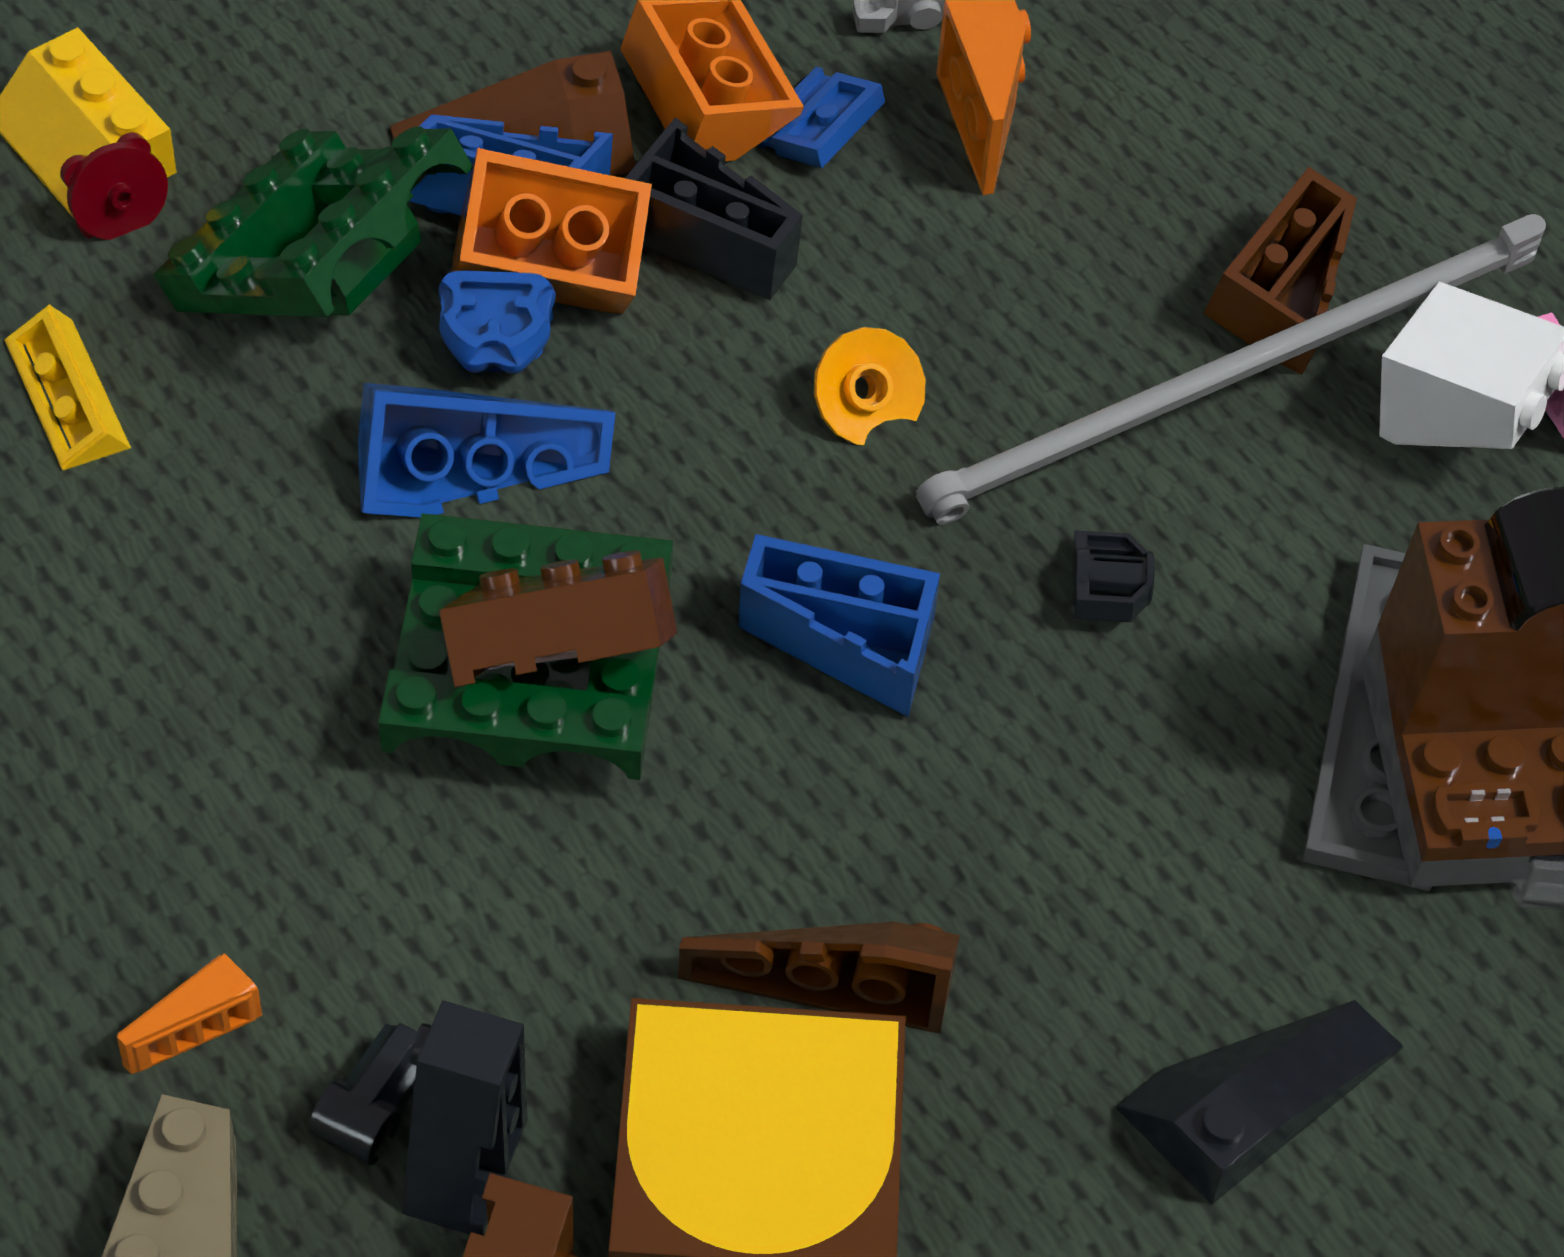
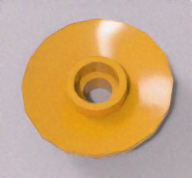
[814,327,926,445]

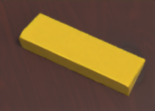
[4,304,131,470]

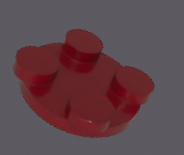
[60,132,168,240]

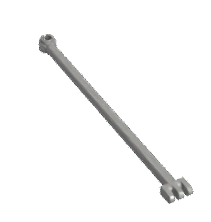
[916,214,1546,525]

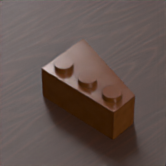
[1203,167,1357,375]

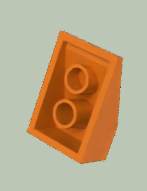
[936,0,1031,195]

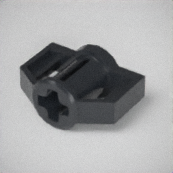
[1073,530,1155,622]

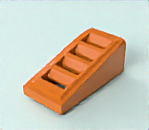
[116,953,262,1074]

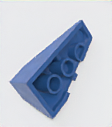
[358,383,616,518]

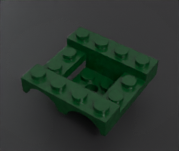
[153,126,473,317]
[378,513,673,780]

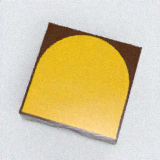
[609,998,906,1257]

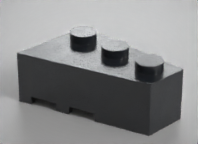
[625,117,803,300]
[402,1000,528,1235]

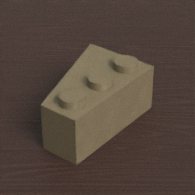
[102,1094,237,1257]

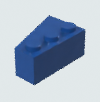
[738,534,940,718]

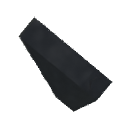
[1116,1000,1403,1205]

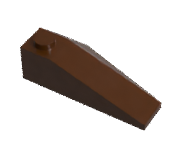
[390,51,635,178]
[678,921,960,1034]

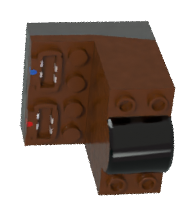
[1361,486,1564,887]

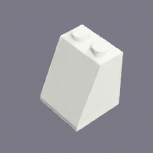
[1379,281,1564,449]

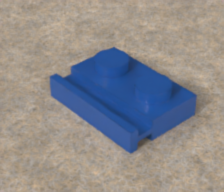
[757,67,885,168]

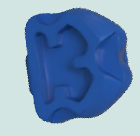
[438,271,556,375]

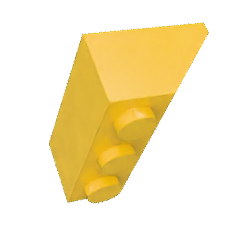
[0,27,177,217]

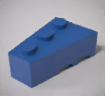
[410,114,613,216]

